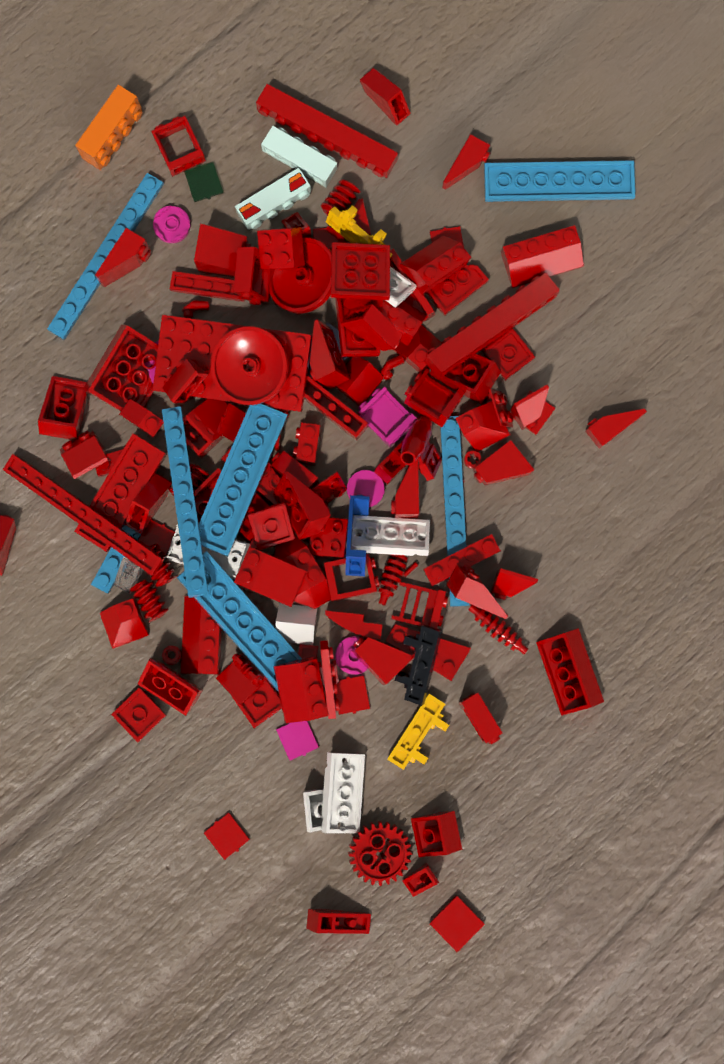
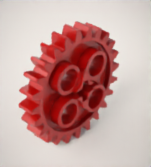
[348,821,412,886]

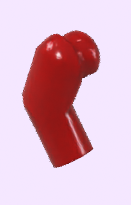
[182,301,209,318]
[380,355,404,380]

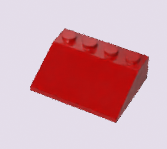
[83,324,158,411]

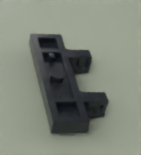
[394,625,442,706]

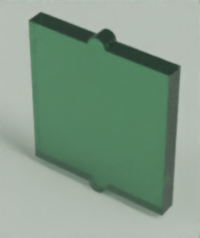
[184,162,223,202]

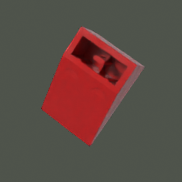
[183,399,228,459]

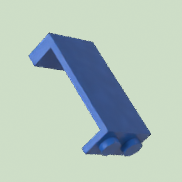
[345,495,370,576]

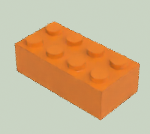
[75,84,142,171]

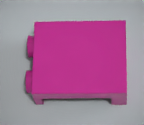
[358,387,417,448]

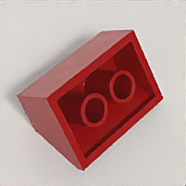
[399,236,471,295]
[273,657,329,723]
[137,658,203,716]

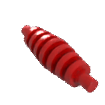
[378,554,408,606]
[468,605,528,654]

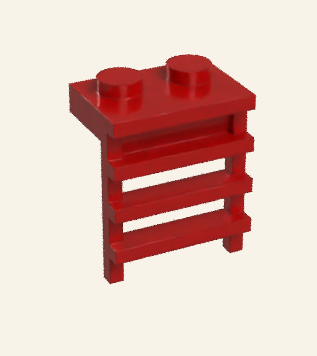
[391,582,448,629]

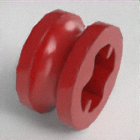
[464,451,482,469]

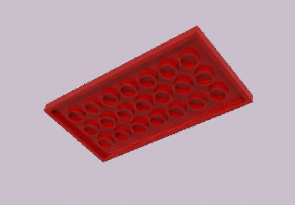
[153,315,312,412]

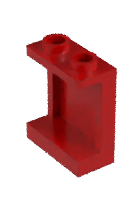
[404,368,465,427]

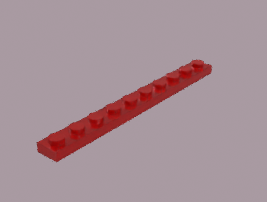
[3,454,165,576]

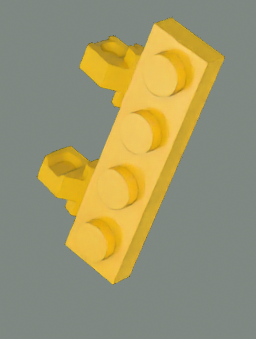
[325,205,392,258]
[387,694,450,770]

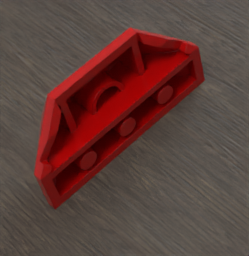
[273,535,331,609]

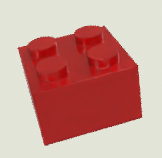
[257,227,305,269]

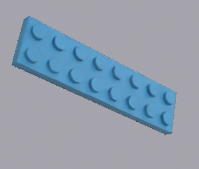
[484,161,635,202]
[199,404,288,556]
[176,551,302,691]

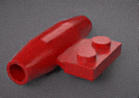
[400,415,442,481]

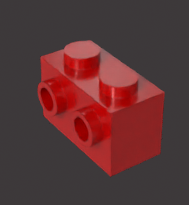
[293,422,321,466]

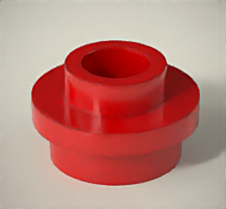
[162,645,181,665]

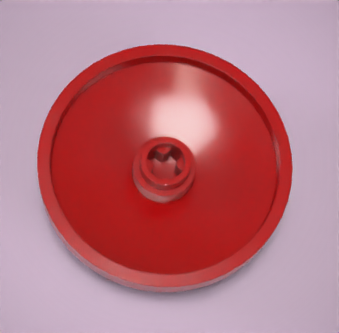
[269,238,332,314]
[211,326,289,405]

